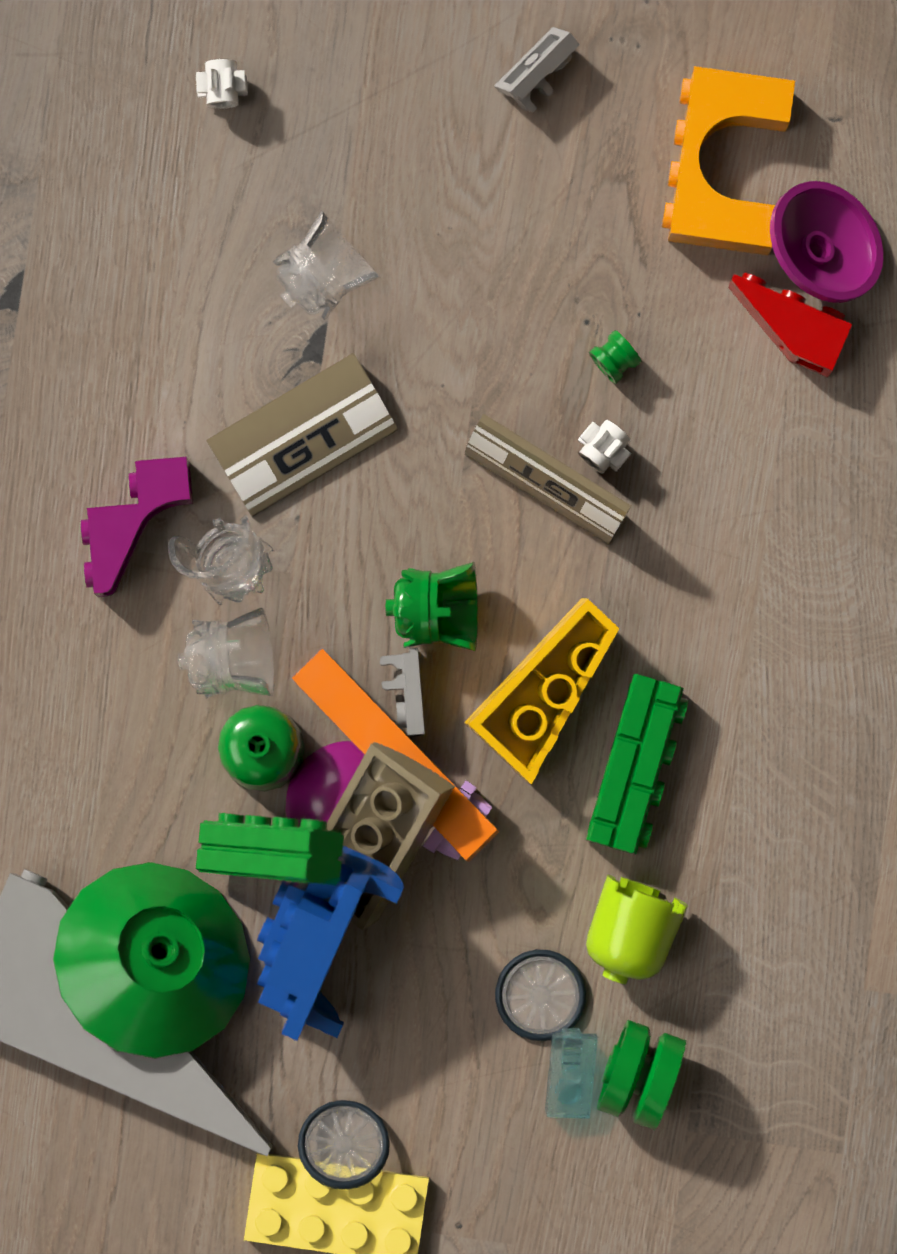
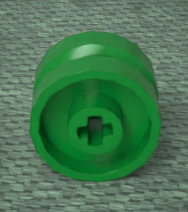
[596,1019,686,1130]

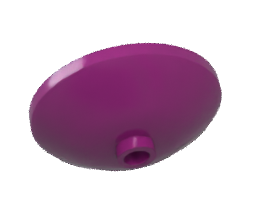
[770,181,883,303]
[286,741,365,828]

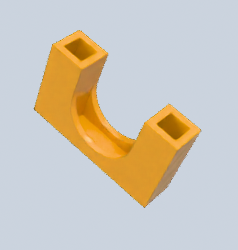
[662,66,795,256]

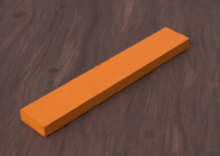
[292,649,500,862]

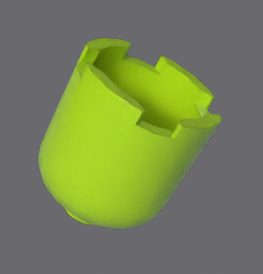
[586,874,688,984]

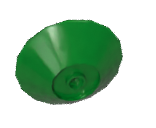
[53,862,250,1059]

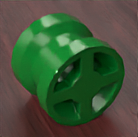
[589,330,642,385]

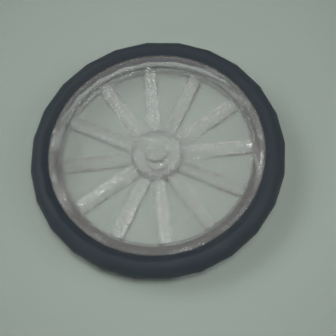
[495,949,586,1041]
[298,1100,390,1190]

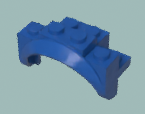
[257,846,404,1041]

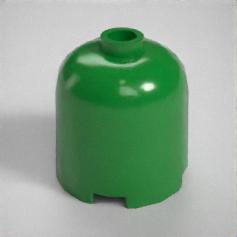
[217,705,305,792]

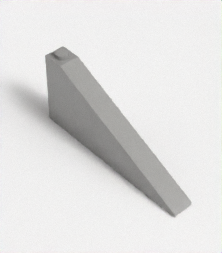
[0,869,273,1156]

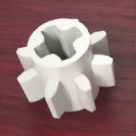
[196,59,248,109]
[578,420,631,473]

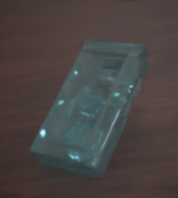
[545,1028,598,1119]

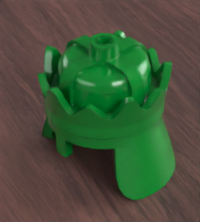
[385,562,478,651]

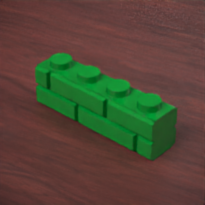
[585,674,689,855]
[196,813,344,885]

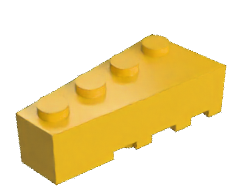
[464,598,619,785]

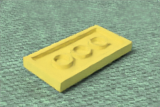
[244,1152,429,1254]

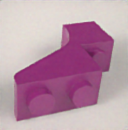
[81,456,193,597]

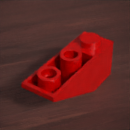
[728,273,852,377]

